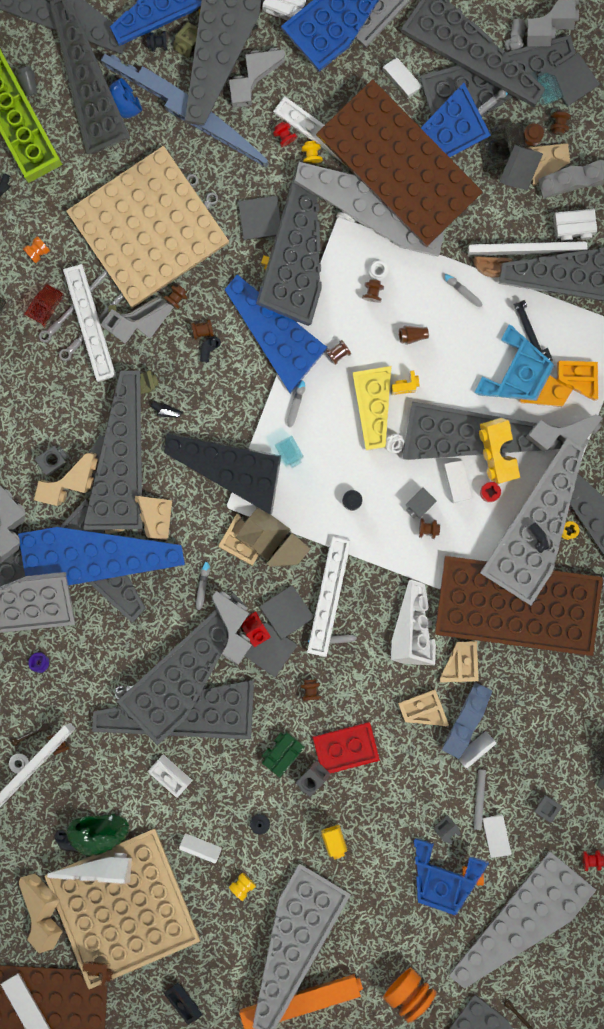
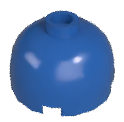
[109,78,143,119]

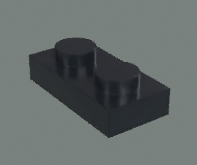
[163,983,203,1025]

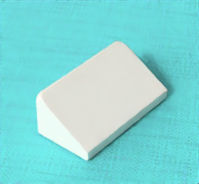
[382,58,422,99]
[444,460,472,503]
[457,731,496,768]
[148,754,193,798]
[482,814,511,858]
[179,834,222,863]

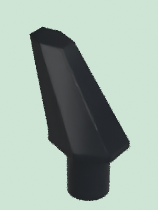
[0,173,11,196]
[151,401,183,418]

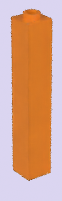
[240,974,363,1029]

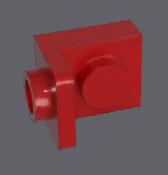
[241,611,271,647]

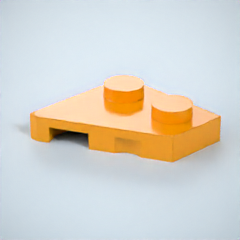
[557,361,598,401]
[519,375,573,407]

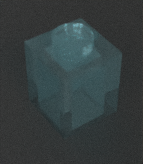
[537,73,564,105]
[275,436,304,468]

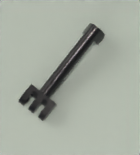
[513,300,553,361]

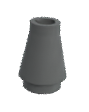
[16,66,38,97]

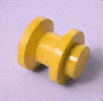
[301,141,323,164]

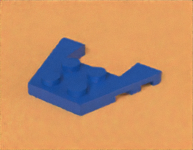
[414,839,489,915]

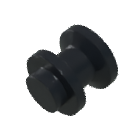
[147,31,168,52]
[342,490,362,511]

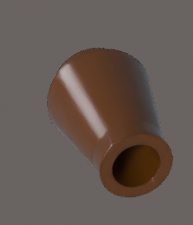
[399,325,429,345]

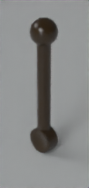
[11,723,49,746]
[504,1000,533,1029]

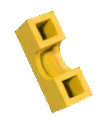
[479,418,520,484]

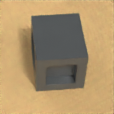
[35,446,68,477]
[406,487,437,519]
[296,760,331,797]

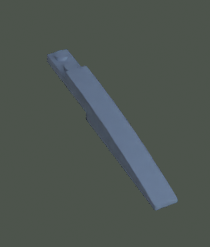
[101,54,268,168]

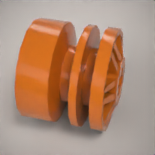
[383,967,437,1023]

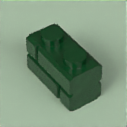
[261,731,305,778]

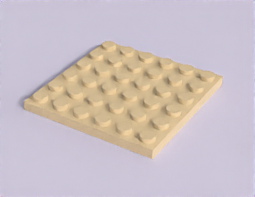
[66,146,229,308]
[45,829,201,989]

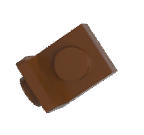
[82,961,113,986]

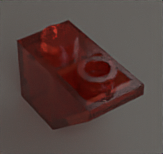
[24,284,64,328]

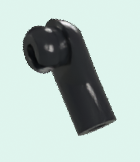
[200,336,221,363]
[528,522,549,553]
[54,830,79,853]

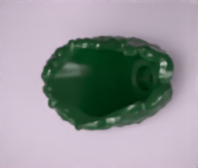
[67,814,129,856]

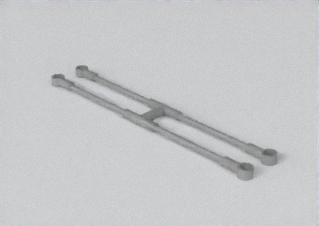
[39,174,218,361]

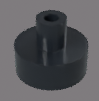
[250,814,270,835]

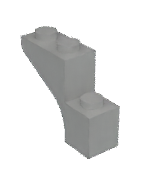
[527,0,579,47]
[229,48,285,108]
[538,160,604,198]
[100,297,173,343]
[526,415,603,452]
[0,486,26,563]
[212,591,252,666]

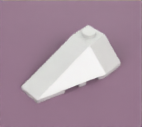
[391,580,436,665]
[47,853,132,883]

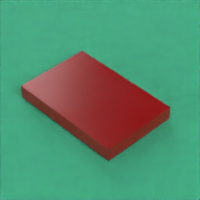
[313,722,380,774]

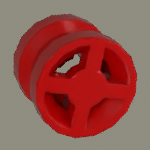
[480,482,501,502]

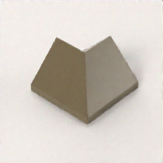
[235,508,291,561]
[267,533,310,568]

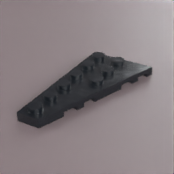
[164,433,281,515]

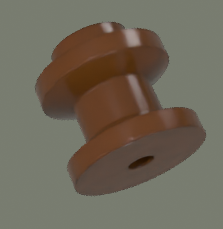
[550,112,571,135]
[523,123,544,146]
[362,279,384,303]
[163,285,188,310]
[419,518,440,539]
[300,679,322,701]

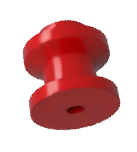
[273,122,298,147]
[583,850,604,871]

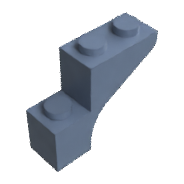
[442,682,492,759]

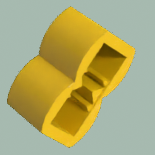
[321,825,347,859]

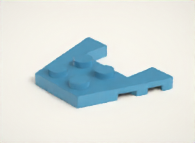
[475,324,554,401]

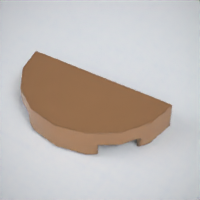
[473,256,513,278]

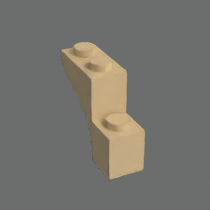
[34,453,99,506]
[19,873,62,953]

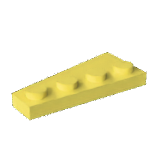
[352,366,392,451]

